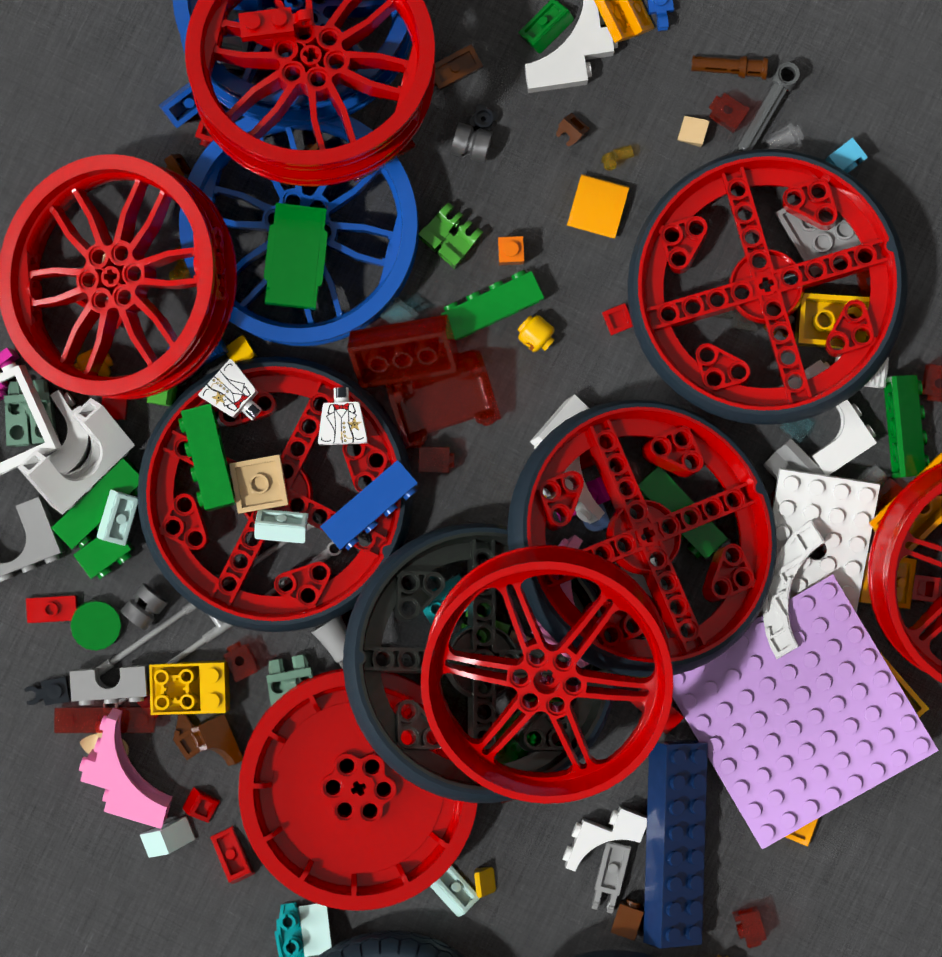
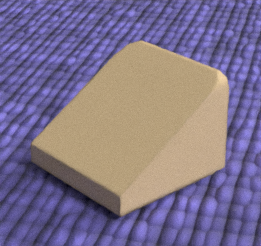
[677,116,710,147]

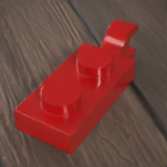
[238,7,312,42]

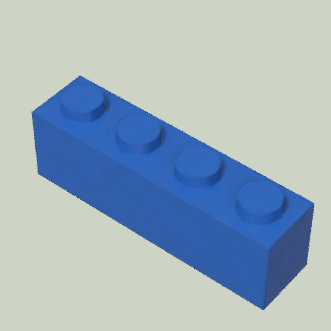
[320,460,418,550]

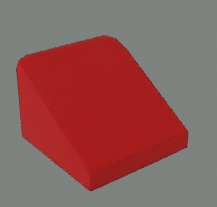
[183,787,220,823]

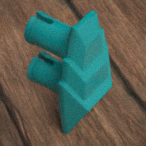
[274,902,311,957]

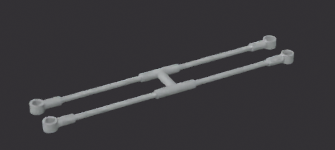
[96,513,342,713]

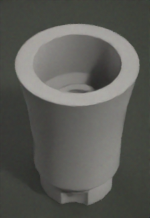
[311,616,347,669]

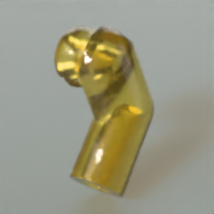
[601,145,634,170]
[169,246,189,280]

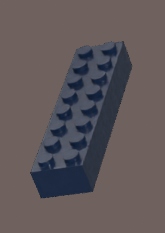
[643,740,708,948]

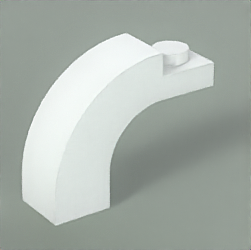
[46,390,91,473]

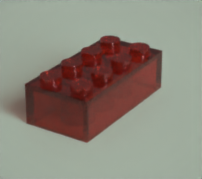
[347,315,460,388]

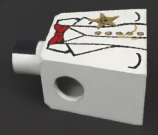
[198,359,262,420]
[318,387,368,445]

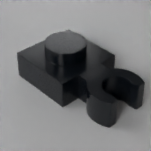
[24,676,71,706]

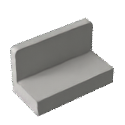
[763,438,825,480]

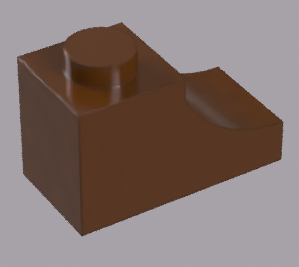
[191,714,243,766]

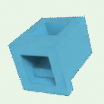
[825,138,868,173]

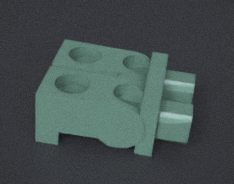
[4,379,59,447]
[266,654,314,706]

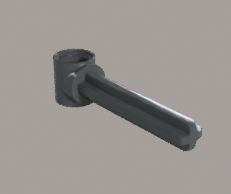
[738,62,800,151]

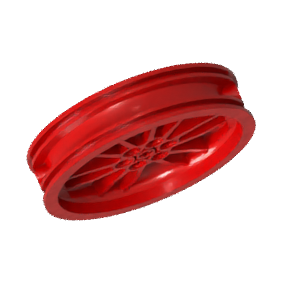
[185,0,435,186]
[0,154,237,400]

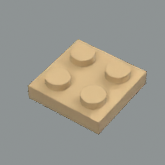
[229,455,289,514]

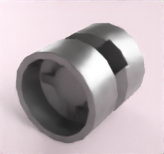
[451,122,493,163]
[120,583,168,630]

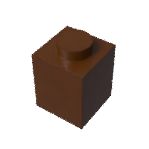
[611,899,644,941]

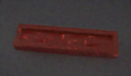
[54,707,155,733]

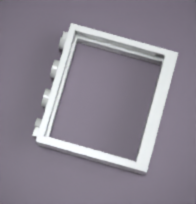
[0,363,62,476]

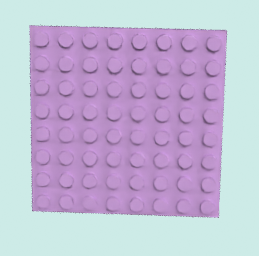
[672,574,939,849]

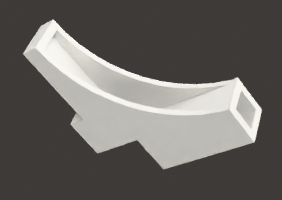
[525,0,618,93]
[530,394,605,524]

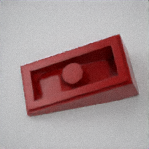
[210,826,255,884]

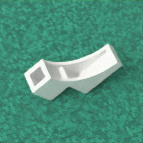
[562,805,647,871]

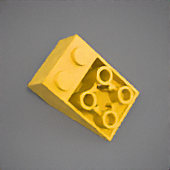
[149,660,230,715]

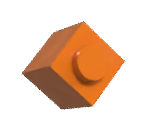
[498,236,524,266]

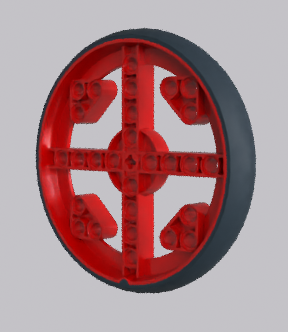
[627,149,908,425]
[138,356,414,632]
[507,399,777,677]

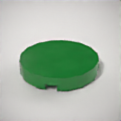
[70,600,121,651]

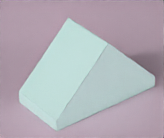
[140,816,196,858]

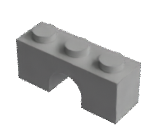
[69,665,150,705]

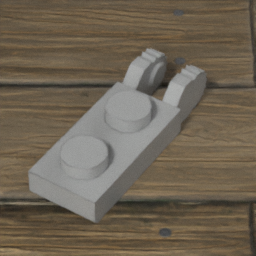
[591,841,631,914]

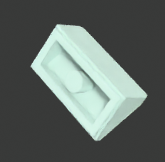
[97,489,138,546]
[254,509,308,543]
[430,865,480,917]
[299,904,332,957]

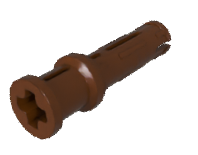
[691,55,768,80]

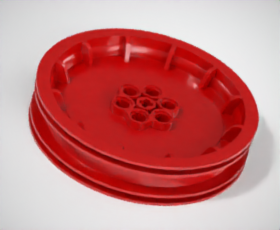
[238,668,478,911]

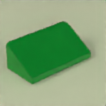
[518,0,574,54]

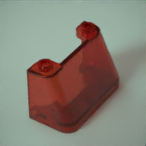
[385,350,501,449]

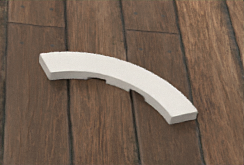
[762,520,825,659]

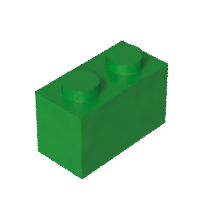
[74,538,135,580]

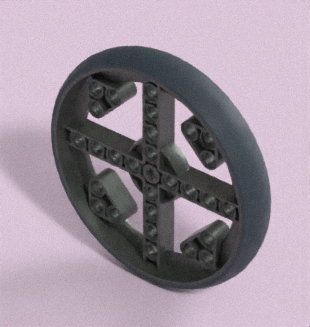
[343,523,617,803]

